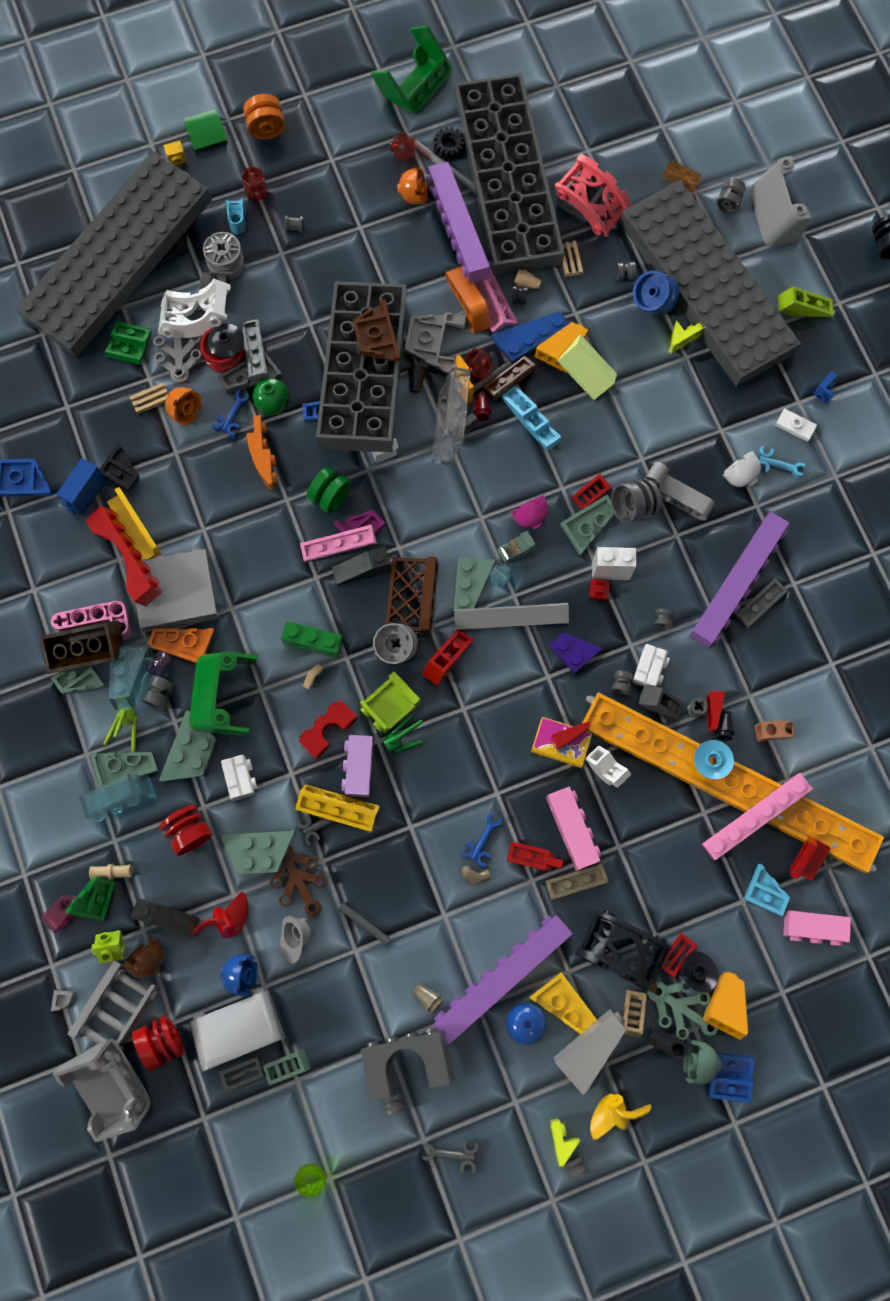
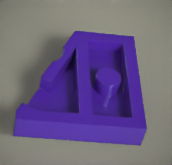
[549,633,602,674]

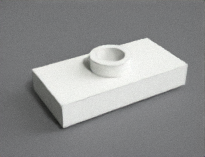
[775,408,817,442]

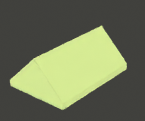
[557,335,617,400]

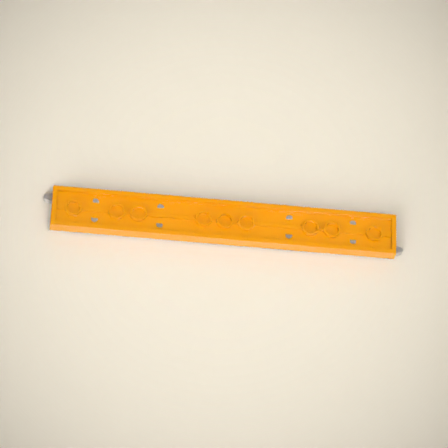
[582,692,884,873]

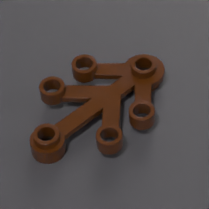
[270,846,328,917]

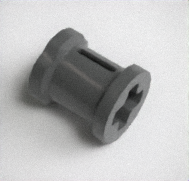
[284,215,304,233]
[687,698,708,718]

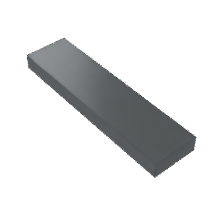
[241,319,268,382]

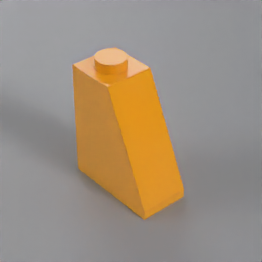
[535,322,588,373]
[702,972,748,1040]

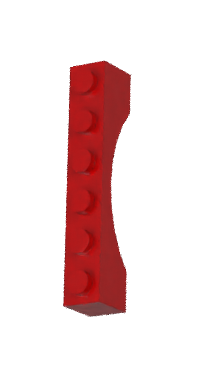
[85,506,162,607]

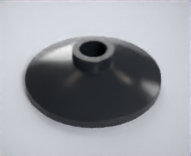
[207,324,244,359]
[681,952,718,993]

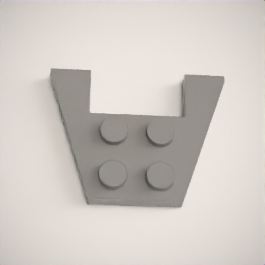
[404,311,467,377]

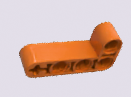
[445,266,491,334]

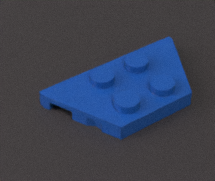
[0,459,52,497]

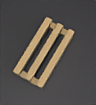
[562,241,583,278]
[130,383,169,414]

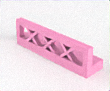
[474,268,517,333]

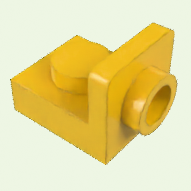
[164,141,187,165]

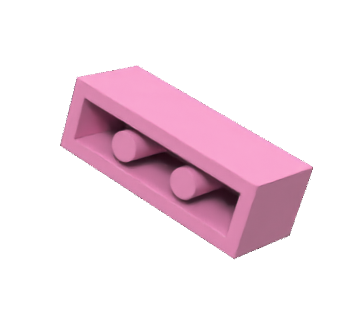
[784,911,851,946]

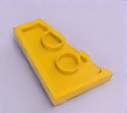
[529,972,597,1034]

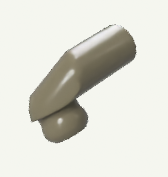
[461,866,491,885]

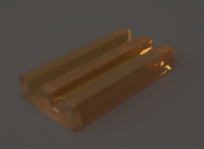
[662,160,701,192]

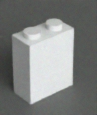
[592,547,636,580]

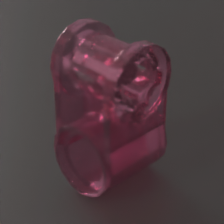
[40,895,76,934]

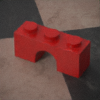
[299,700,358,760]

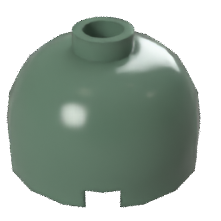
[683,1040,721,1084]

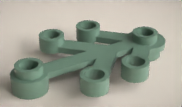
[647,980,718,1040]

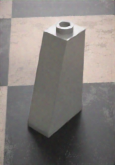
[554,1009,626,1095]

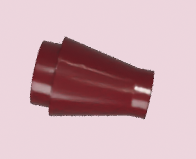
[473,393,491,421]

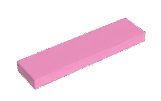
[300,525,377,562]

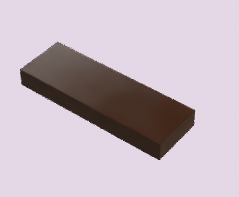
[483,356,537,400]

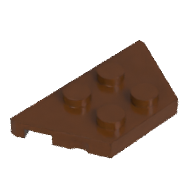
[352,299,401,362]

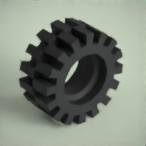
[434,127,465,162]

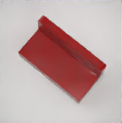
[790,836,830,881]

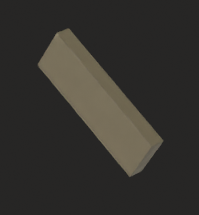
[545,864,609,901]

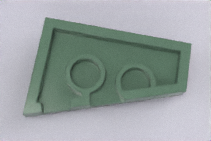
[560,495,614,556]
[453,557,495,613]

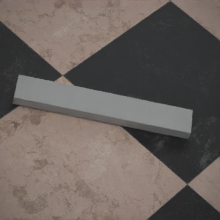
[454,603,569,630]

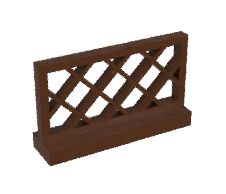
[385,556,439,635]

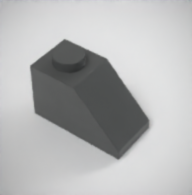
[638,686,684,720]

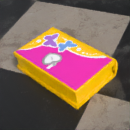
[531,717,592,768]

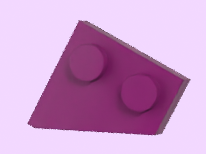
[333,510,386,550]

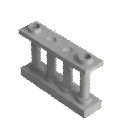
[68,960,159,1052]

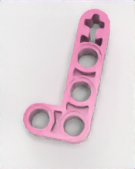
[51,601,133,640]

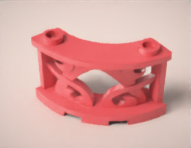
[555,154,632,237]

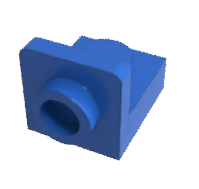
[813,371,837,404]

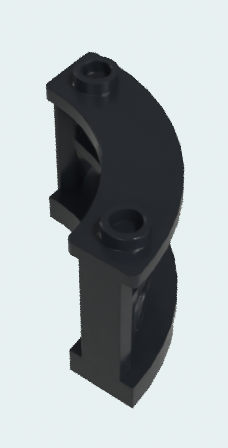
[575,910,673,993]

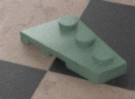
[90,752,159,791]

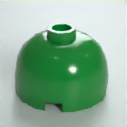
[253,378,290,416]

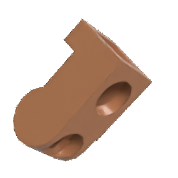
[755,720,795,742]

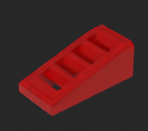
[571,474,612,510]
[706,691,725,733]
[551,722,591,752]

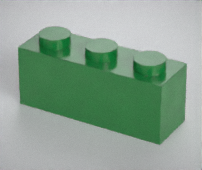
[281,621,343,659]

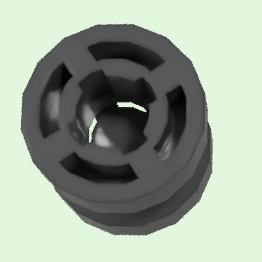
[615,261,636,281]
[612,670,634,695]

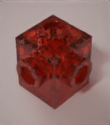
[390,133,415,160]
[463,348,495,379]

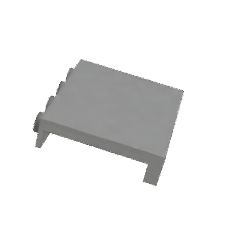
[136,548,219,633]

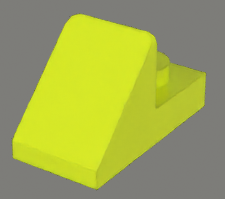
[669,321,704,354]
[550,1118,580,1166]

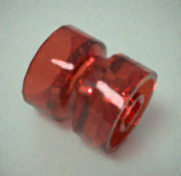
[241,166,267,201]

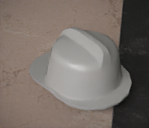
[280,916,311,964]

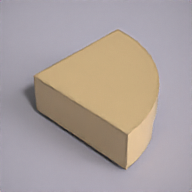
[303,663,323,689]

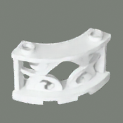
[158,279,231,338]

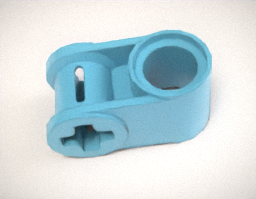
[226,199,246,234]

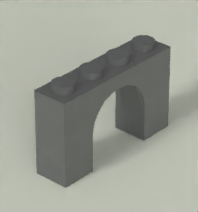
[361,1028,455,1101]

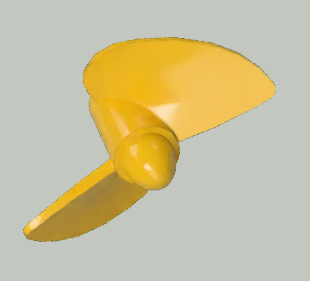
[590,1094,652,1140]

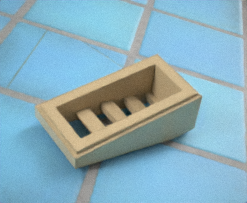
[623,990,647,1037]

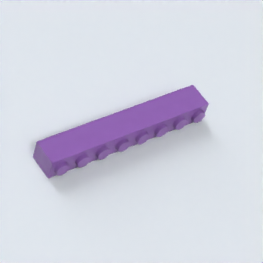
[426,162,490,284]
[689,511,789,648]
[433,915,573,1044]

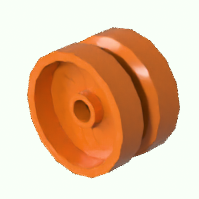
[243,94,285,140]

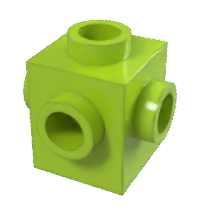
[92,930,125,964]

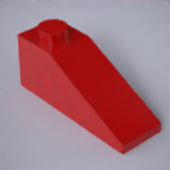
[422,630,474,686]

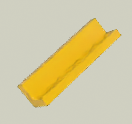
[107,487,161,560]
[295,784,380,832]

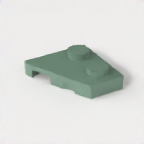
[51,665,105,695]

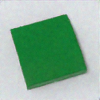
[183,109,227,152]
[105,321,151,365]

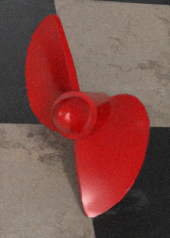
[192,892,248,938]

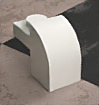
[585,746,631,788]

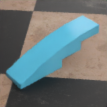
[501,385,562,451]

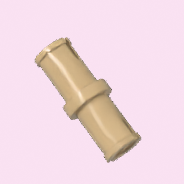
[89,864,133,880]

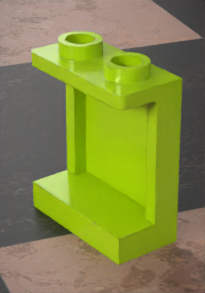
[360,672,420,734]

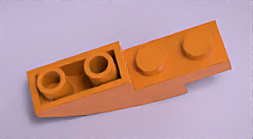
[247,415,277,490]

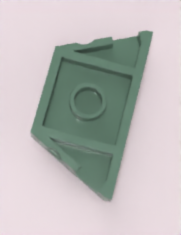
[159,710,217,782]
[221,831,296,874]

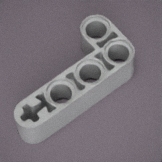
[645,462,715,520]

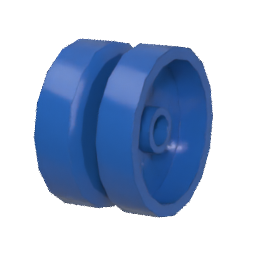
[633,270,679,315]

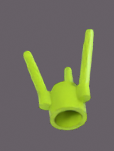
[103,706,138,752]

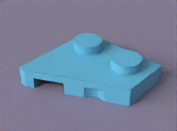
[744,863,790,917]

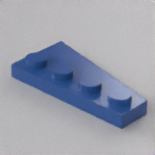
[491,312,569,364]

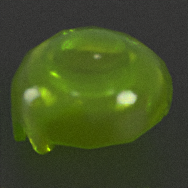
[294,1163,327,1198]

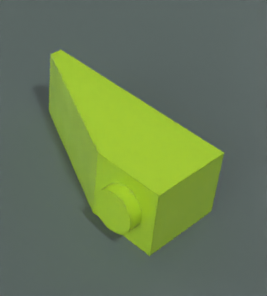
[778,286,834,317]

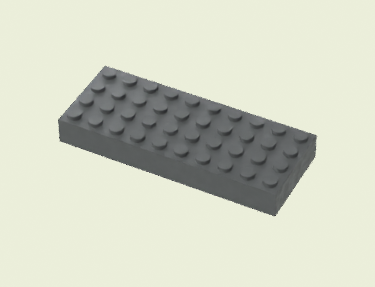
[316,281,407,453]

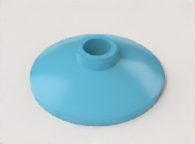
[694,740,734,780]

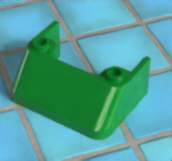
[370,26,452,113]
[189,652,258,737]

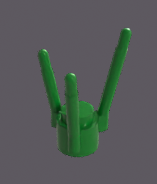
[382,714,423,754]

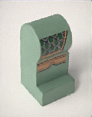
[497,531,536,564]

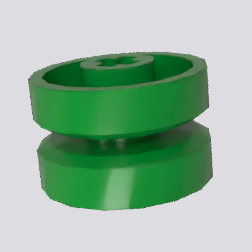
[306,466,352,515]

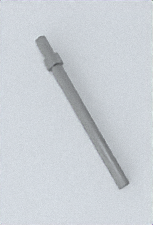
[412,139,483,196]

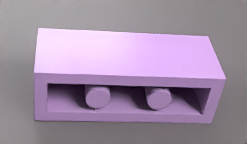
[342,735,373,798]

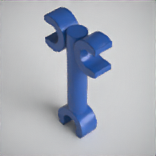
[211,390,250,439]
[460,813,502,867]

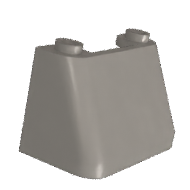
[750,156,811,246]
[190,988,286,1072]
[53,1039,151,1143]

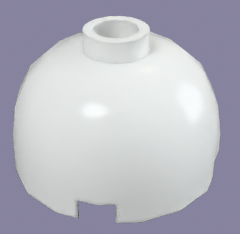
[723,451,761,487]

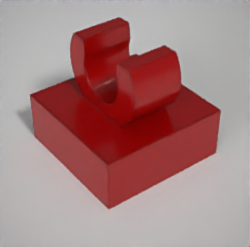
[589,579,610,601]

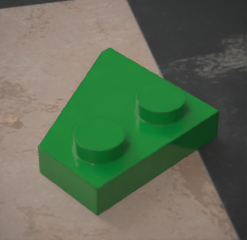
[65,877,115,921]

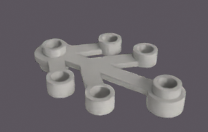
[153,336,202,384]

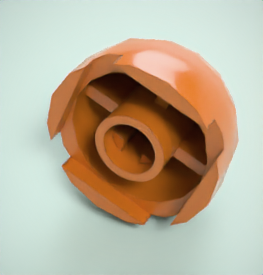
[397,167,428,205]
[165,387,202,425]

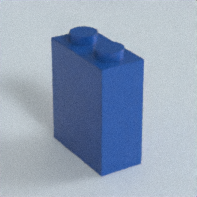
[56,458,107,516]

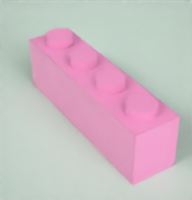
[546,786,601,871]

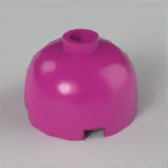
[510,495,549,529]

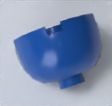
[220,954,258,997]
[506,1003,547,1045]

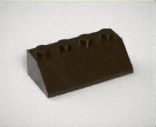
[39,620,123,674]

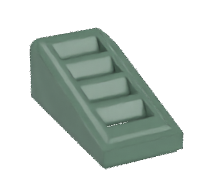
[262,1049,310,1086]

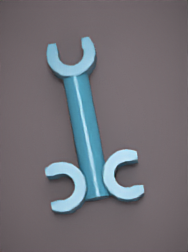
[758,446,805,478]

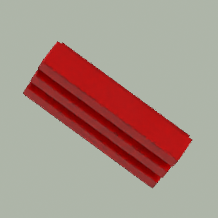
[661,933,698,978]

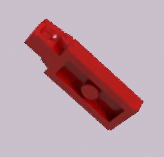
[506,841,563,871]

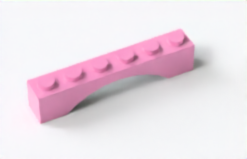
[702,773,813,860]

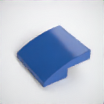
[709,1052,755,1103]

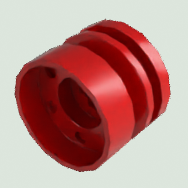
[159,804,213,856]
[132,1015,184,1072]

